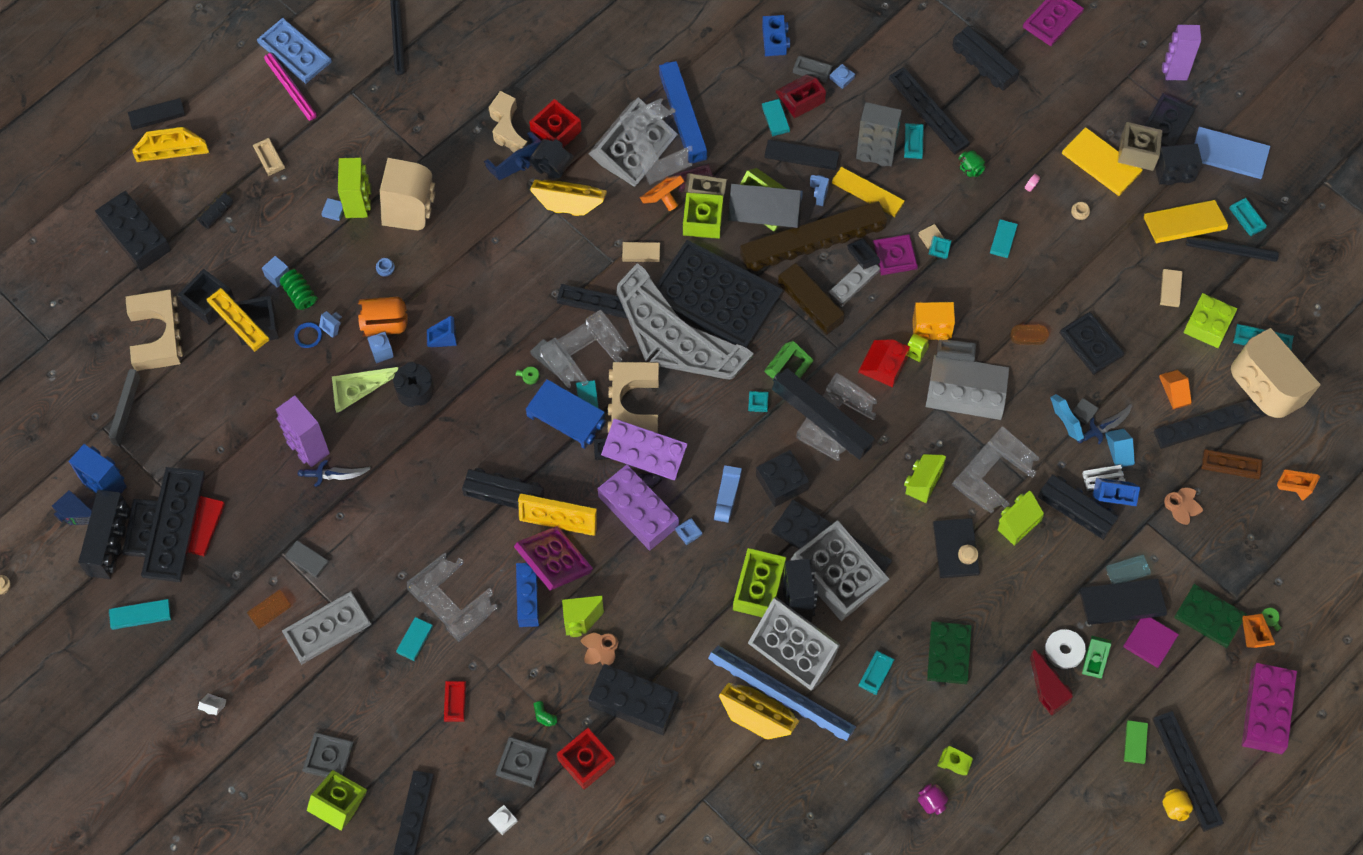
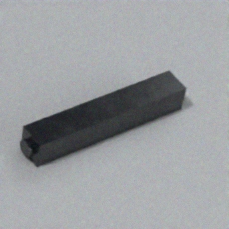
[772,368,875,460]

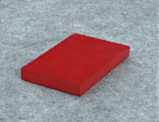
[188,496,225,557]

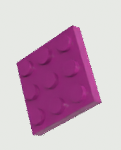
[514,526,593,590]

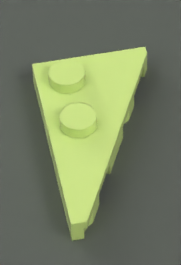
[332,367,398,413]

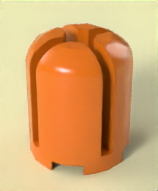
[358,296,408,337]

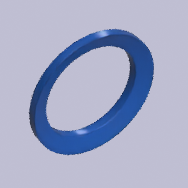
[294,323,322,348]

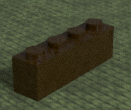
[778,263,844,335]

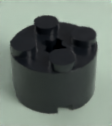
[530,139,574,180]
[393,362,434,407]

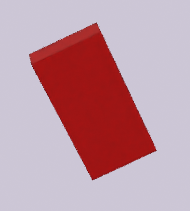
[444,681,466,722]

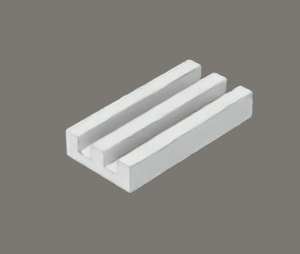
[1082,465,1125,491]

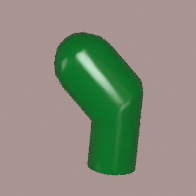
[533,701,558,727]

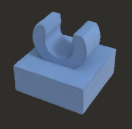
[319,311,342,338]

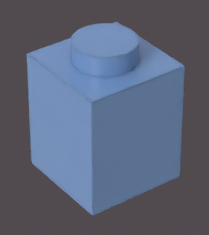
[367,332,394,363]

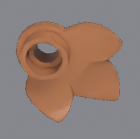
[1164,488,1203,525]
[581,633,618,666]

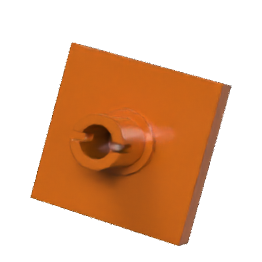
[639,176,684,211]

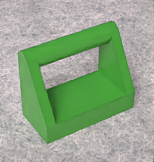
[764,341,813,378]

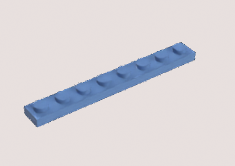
[708,645,856,741]

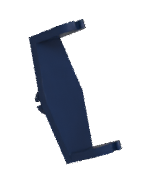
[484,131,541,180]

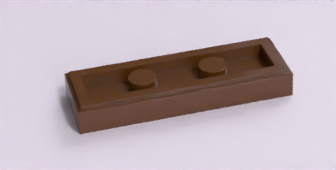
[1201,449,1262,480]

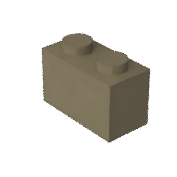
[684,174,727,198]

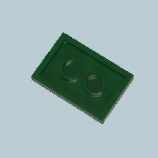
[1174,584,1247,648]
[927,621,971,685]

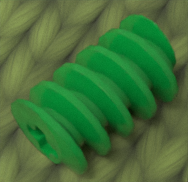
[280,269,318,310]

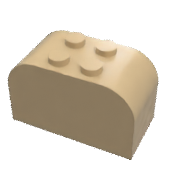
[380,158,435,230]
[1231,328,1320,418]

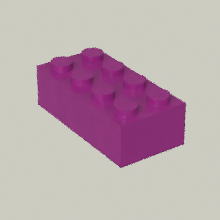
[1242,663,1297,754]

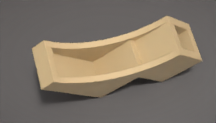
[489,91,527,152]

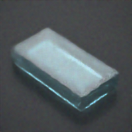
[1106,555,1151,584]

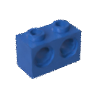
[762,15,790,56]
[1093,477,1140,506]

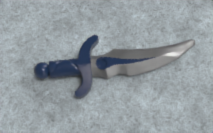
[1076,404,1132,444]
[297,460,371,487]

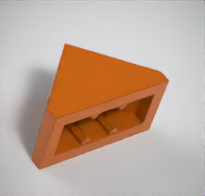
[1159,370,1192,409]
[1242,614,1275,648]

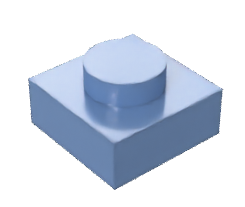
[830,64,855,89]

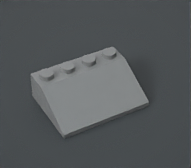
[588,97,678,187]
[926,355,1009,420]
[791,520,889,621]
[748,597,840,691]

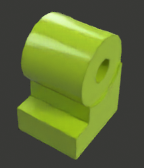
[907,333,929,362]
[937,746,973,775]

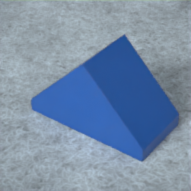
[427,316,457,347]

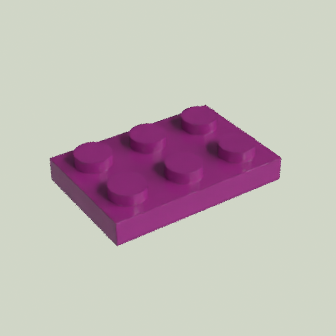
[1023,0,1084,46]

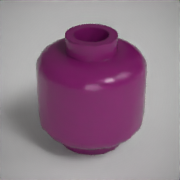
[918,783,948,815]

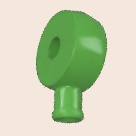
[516,367,540,385]
[1261,608,1282,631]

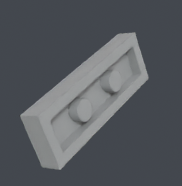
[828,264,880,307]

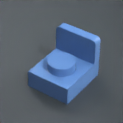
[810,175,829,206]

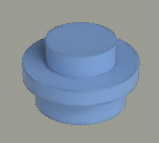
[376,258,395,276]

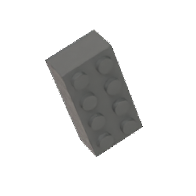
[856,102,902,167]

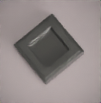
[1072,398,1099,425]

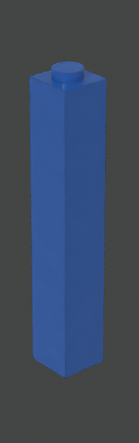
[659,61,707,164]

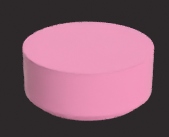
[1025,174,1041,192]

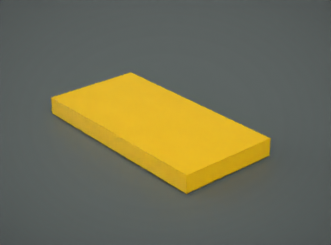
[1062,127,1143,196]
[1144,200,1228,243]
[518,494,597,536]

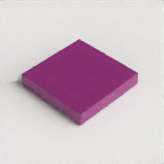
[873,234,918,275]
[1123,618,1179,668]

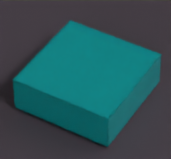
[928,236,951,259]
[748,391,768,412]

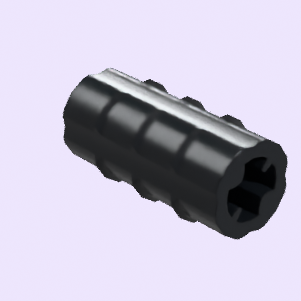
[197,192,233,229]

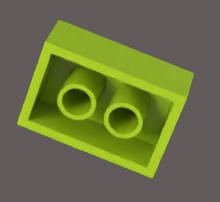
[338,158,371,218]
[733,548,786,617]

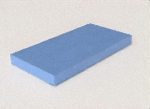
[257,18,332,84]
[1194,127,1270,179]

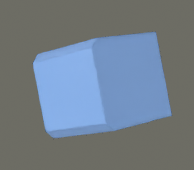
[262,256,289,287]

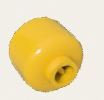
[1162,789,1193,821]

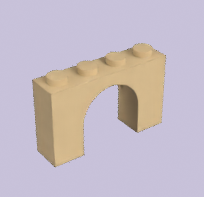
[126,290,183,371]
[608,362,659,433]

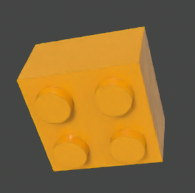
[912,302,955,340]

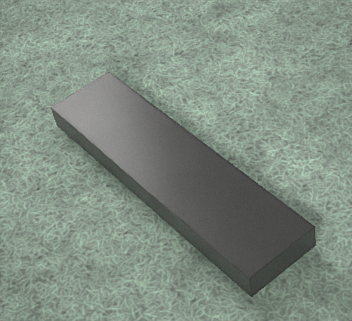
[108,369,140,446]

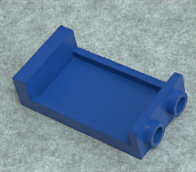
[526,379,606,449]

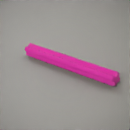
[264,53,317,121]

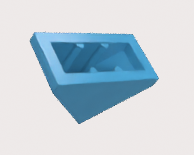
[1105,429,1135,467]

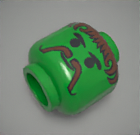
[958,150,985,177]

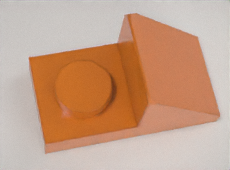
[1277,470,1320,500]

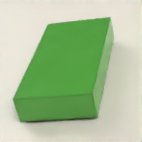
[1124,720,1148,764]

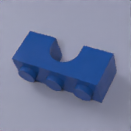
[516,563,539,627]

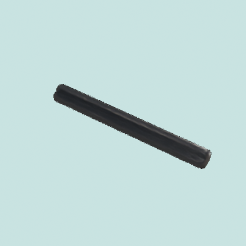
[390,0,405,75]
[1186,236,1279,262]

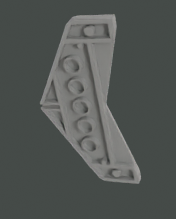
[617,263,754,380]

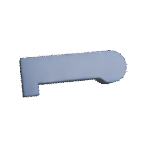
[714,465,742,523]

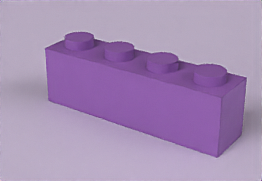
[1162,25,1201,80]

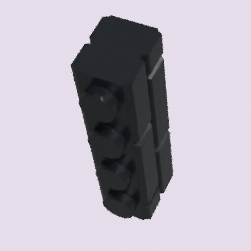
[952,26,1020,91]
[462,468,544,509]
[1038,474,1118,540]

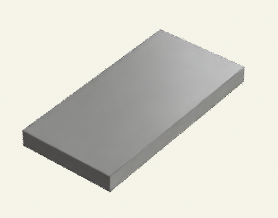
[282,591,371,665]

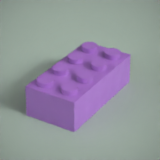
[276,395,330,467]
[601,419,687,481]
[598,465,679,551]

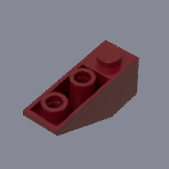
[1030,650,1073,716]

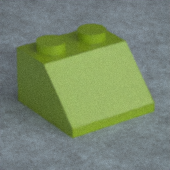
[904,454,946,503]
[562,596,604,637]
[307,770,367,831]

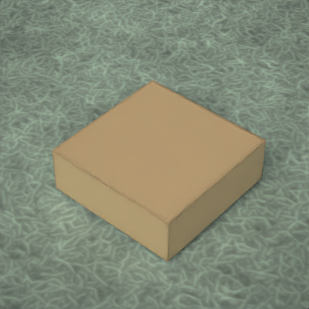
[918,224,944,249]

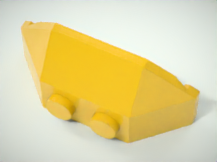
[133,127,209,162]
[531,179,607,216]
[719,683,799,739]

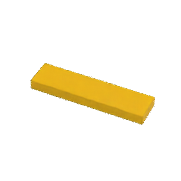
[832,167,904,217]
[207,288,269,352]

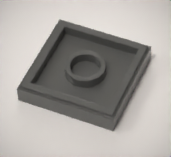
[302,732,354,778]
[496,736,548,788]

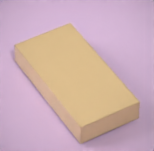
[253,138,285,176]
[622,242,660,262]
[1160,269,1182,307]

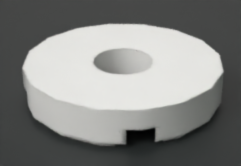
[1045,630,1086,669]

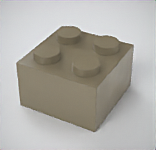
[1118,122,1162,171]

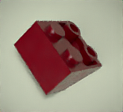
[776,75,826,119]

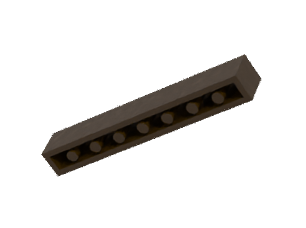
[740,201,887,272]

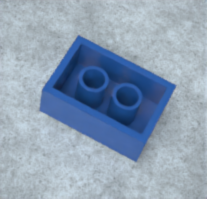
[68,444,127,493]

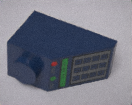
[52,490,92,525]

